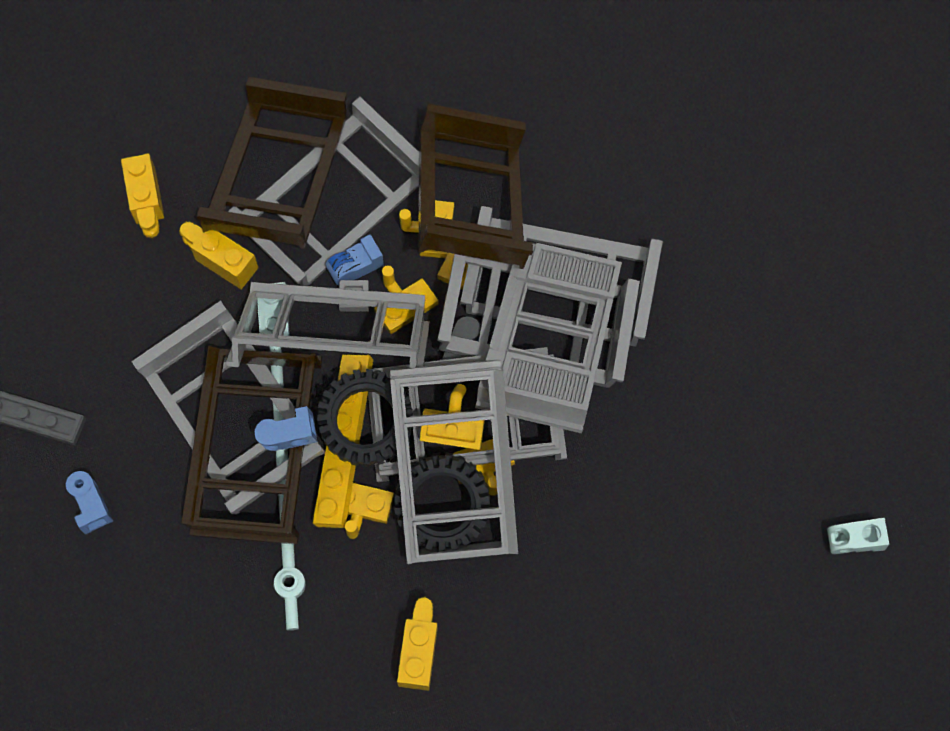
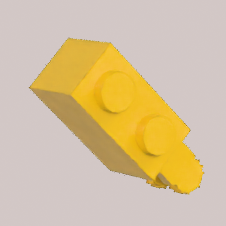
[121,154,164,238]
[179,221,258,290]
[397,597,438,691]

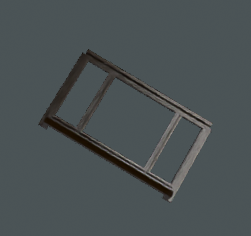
[197,77,347,249]
[418,103,533,269]
[182,346,322,545]

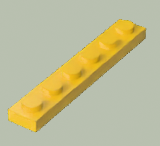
[313,355,373,528]

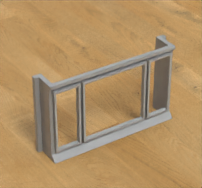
[228,97,419,286]
[460,206,663,347]
[437,254,640,388]
[226,282,430,368]
[131,301,325,515]
[368,347,567,482]
[390,360,518,564]

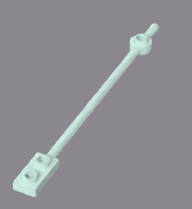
[257,282,306,630]

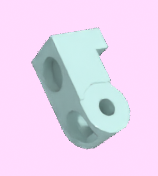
[827,518,889,554]

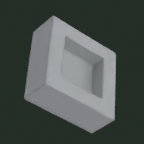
[339,280,369,312]

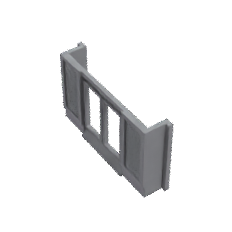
[475,243,622,433]

